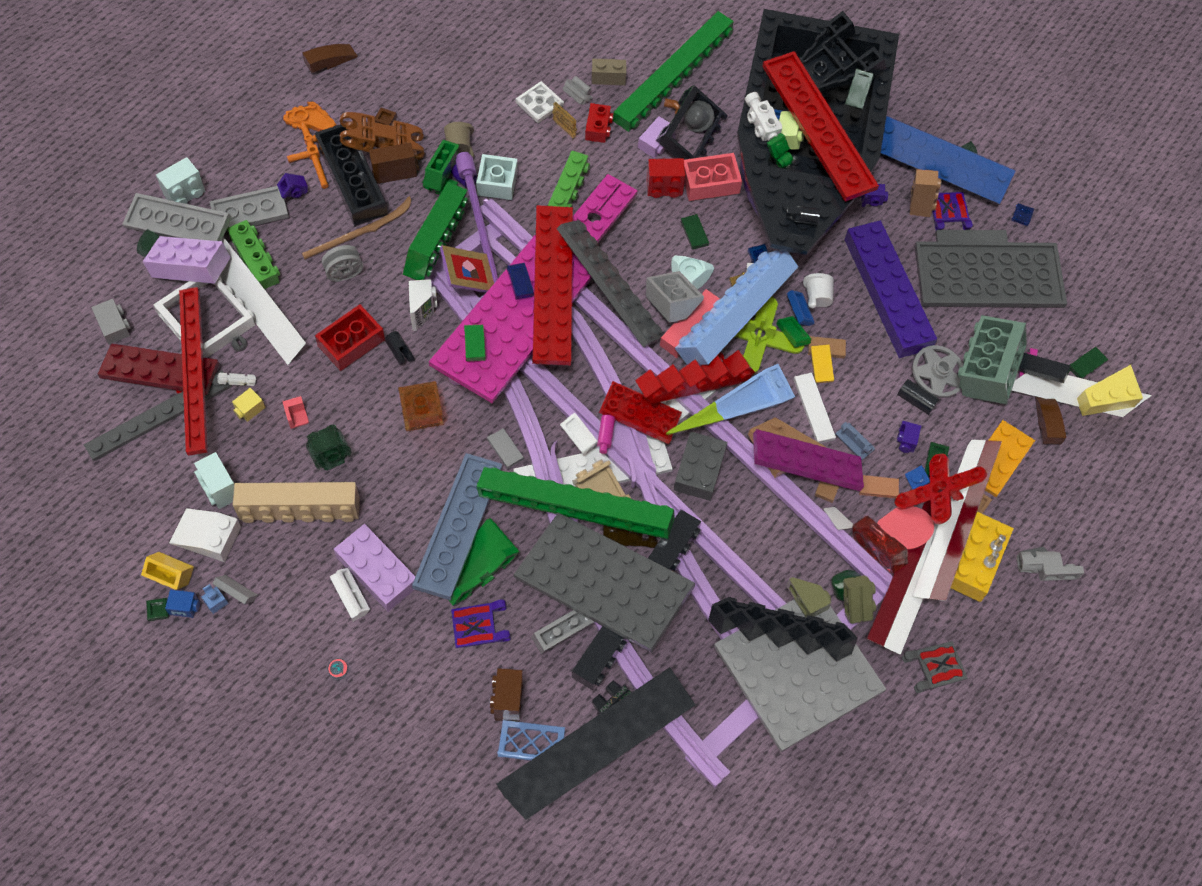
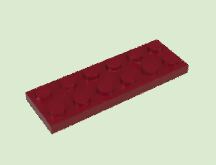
[98,343,219,395]

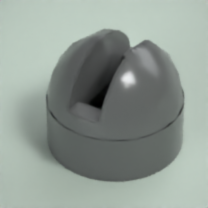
[232,336,247,352]

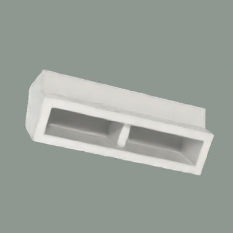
[330,568,370,621]

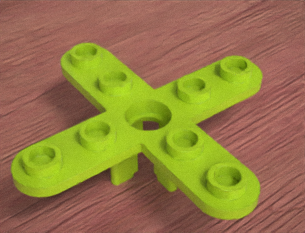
[734,297,804,374]

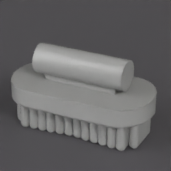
[563,76,593,105]

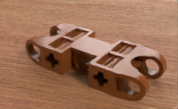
[340,112,425,160]

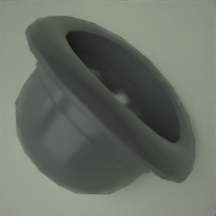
[684,101,714,132]

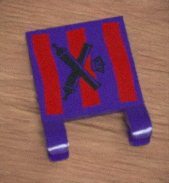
[932,192,973,230]
[451,599,511,648]

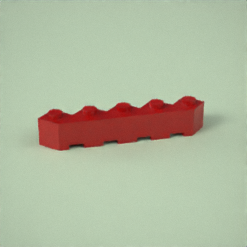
[635,350,755,404]

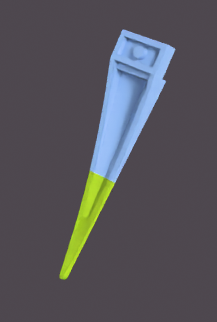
[666,364,795,435]

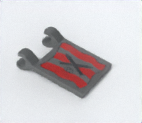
[902,641,968,693]

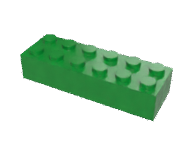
[403,182,468,280]

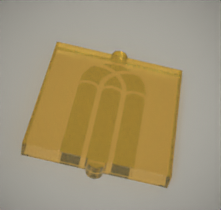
[552,102,577,139]

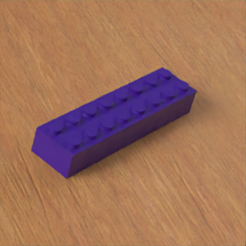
[844,220,937,358]

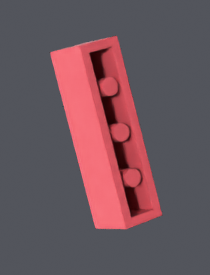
[660,289,720,358]

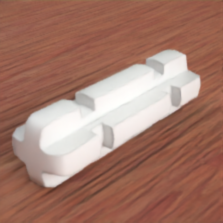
[217,373,256,386]

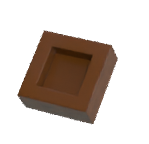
[375,107,397,126]

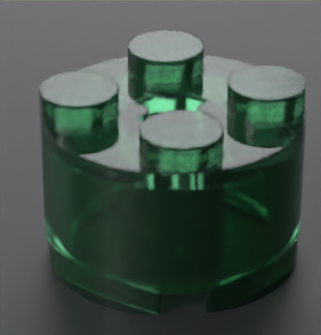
[306,425,351,470]

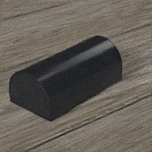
[897,379,940,415]

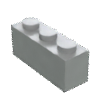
[531,610,594,654]

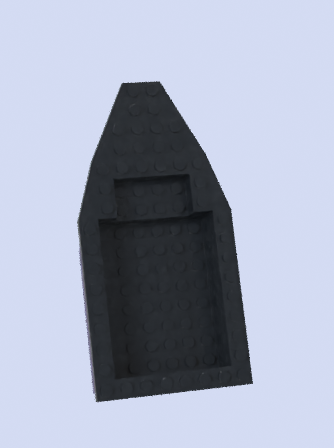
[737,9,899,255]

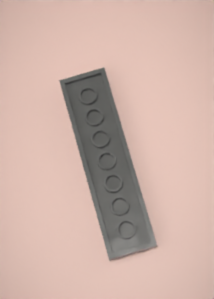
[557,220,664,347]

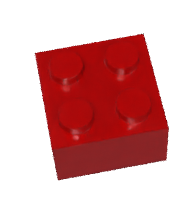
[646,158,685,198]

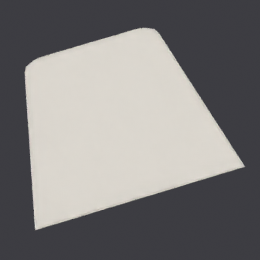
[824,507,856,530]

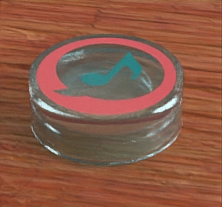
[327,658,349,680]

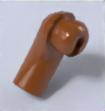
[664,98,680,114]

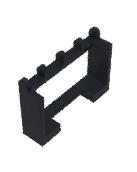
[656,85,728,160]

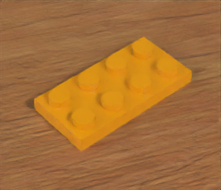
[985,420,1035,497]

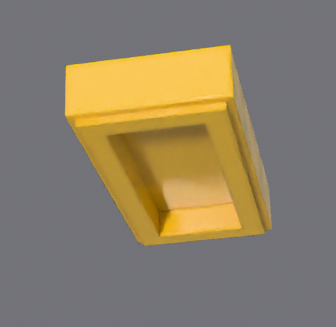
[810,345,834,383]

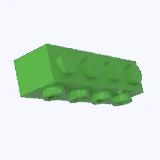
[548,151,590,207]
[227,220,280,289]

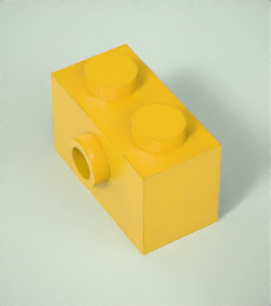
[141,552,194,590]

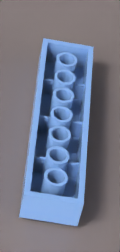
[675,250,798,365]

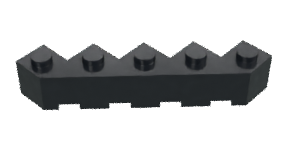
[708,597,858,662]

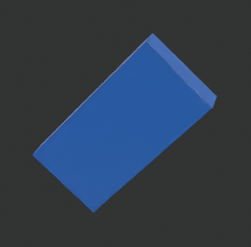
[787,290,815,326]

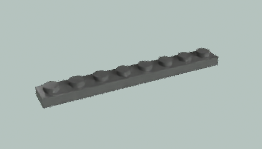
[84,370,232,462]

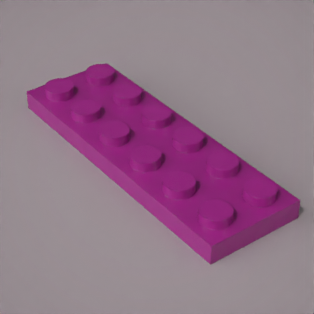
[753,429,864,491]

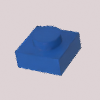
[905,465,930,489]

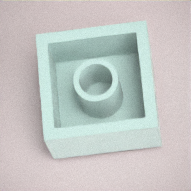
[476,154,518,200]
[156,157,206,204]
[194,452,234,509]

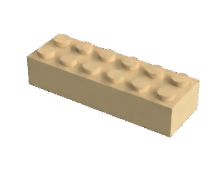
[233,482,360,523]

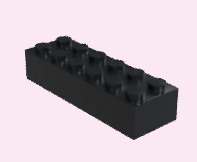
[315,124,388,226]

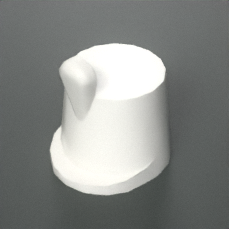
[803,273,834,308]

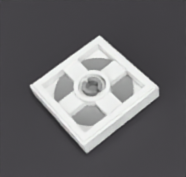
[516,81,564,123]

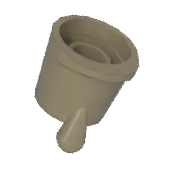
[444,122,474,157]

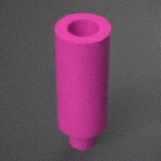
[597,415,615,454]

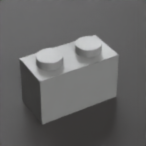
[91,299,131,345]

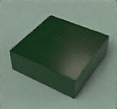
[146,598,169,622]

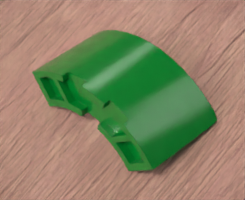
[449,518,520,606]

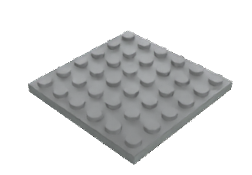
[714,600,886,752]

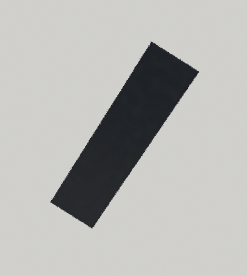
[496,667,696,820]

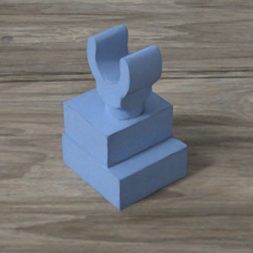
[201,584,229,614]

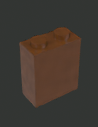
[369,143,419,184]

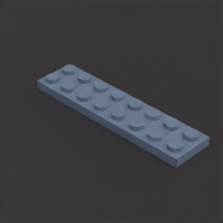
[412,453,503,600]

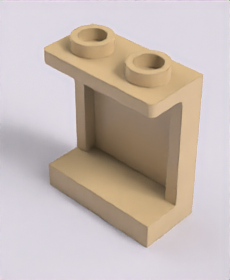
[572,459,631,498]

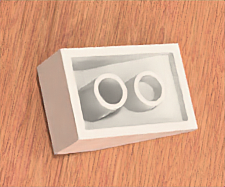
[169,508,241,562]

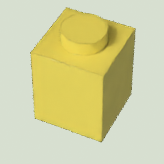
[232,388,265,422]

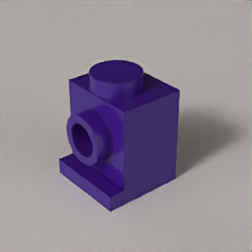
[277,173,308,199]
[861,184,888,207]
[897,421,921,453]

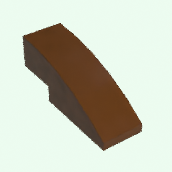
[302,44,358,73]
[1035,396,1066,444]

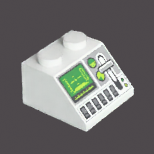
[409,279,437,331]

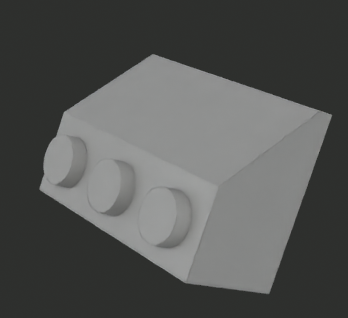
[646,271,704,323]

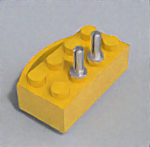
[951,512,1014,602]

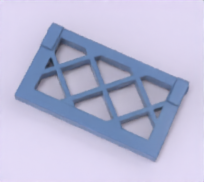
[497,720,565,760]

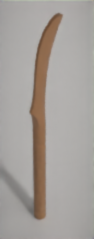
[302,196,411,259]

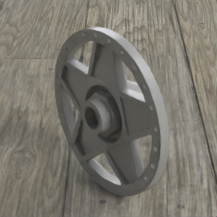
[912,345,963,398]

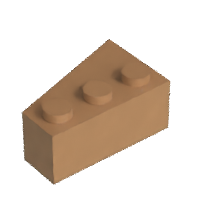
[910,169,941,217]

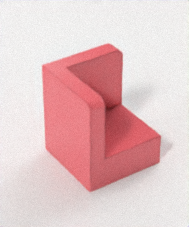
[282,396,309,429]

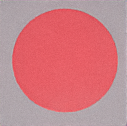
[877,506,934,549]

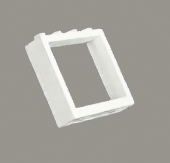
[153,276,255,358]

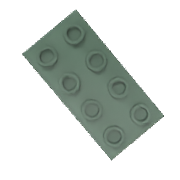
[958,315,1027,405]

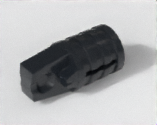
[786,206,820,225]

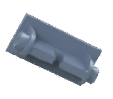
[835,422,875,460]

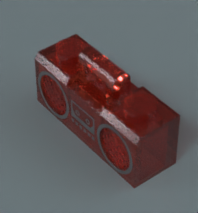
[852,515,908,574]

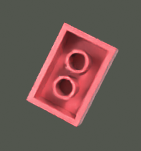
[684,153,742,201]

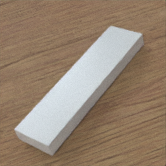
[793,373,836,443]

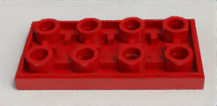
[599,381,682,444]

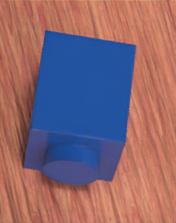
[165,590,200,618]

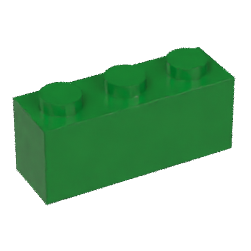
[423,140,459,191]

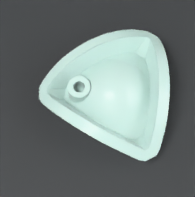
[671,255,714,289]

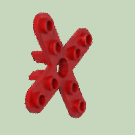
[895,454,987,524]

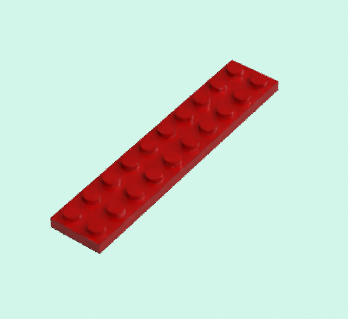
[762,51,879,201]
[532,205,573,366]

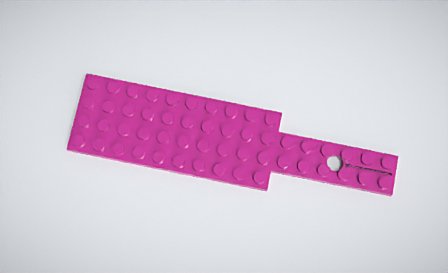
[429,174,638,404]

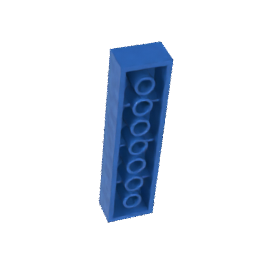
[881,116,1016,204]

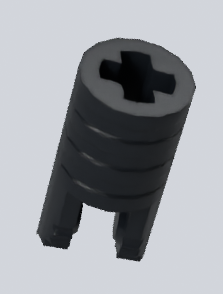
[384,331,415,365]

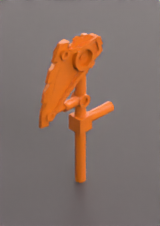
[283,102,336,189]

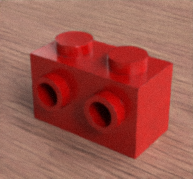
[585,103,613,143]

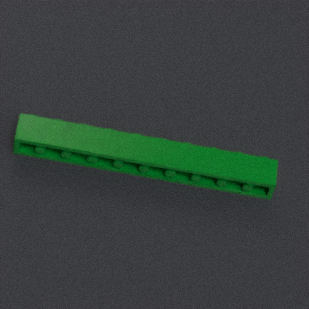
[613,11,734,132]
[476,467,675,539]

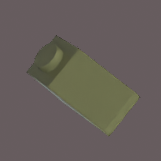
[786,577,831,617]

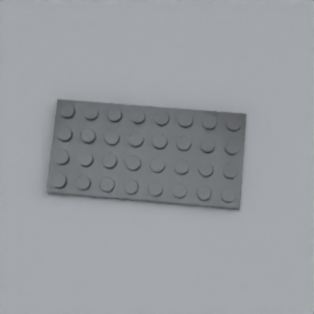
[915,241,1067,308]
[514,513,695,653]

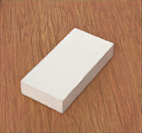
[560,413,598,454]

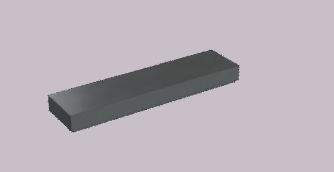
[935,230,1008,242]

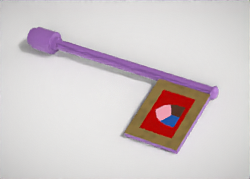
[440,152,498,292]

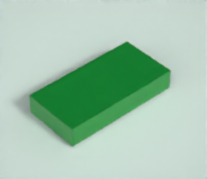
[776,316,812,347]
[464,325,485,361]

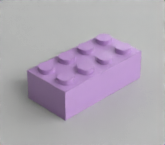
[143,236,230,284]
[334,524,415,612]

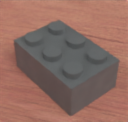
[673,431,728,501]

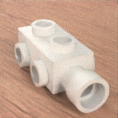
[745,92,782,141]

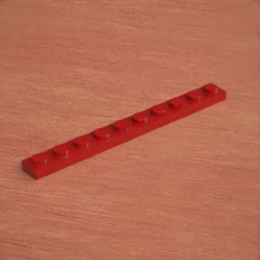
[179,287,208,456]

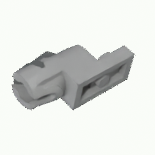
[1016,547,1084,581]

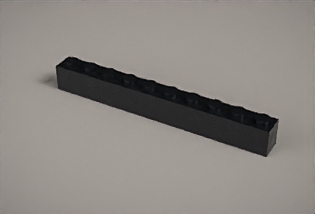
[572,509,702,691]

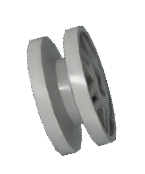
[321,245,363,282]

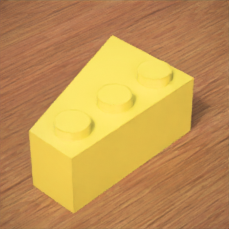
[1077,365,1143,416]

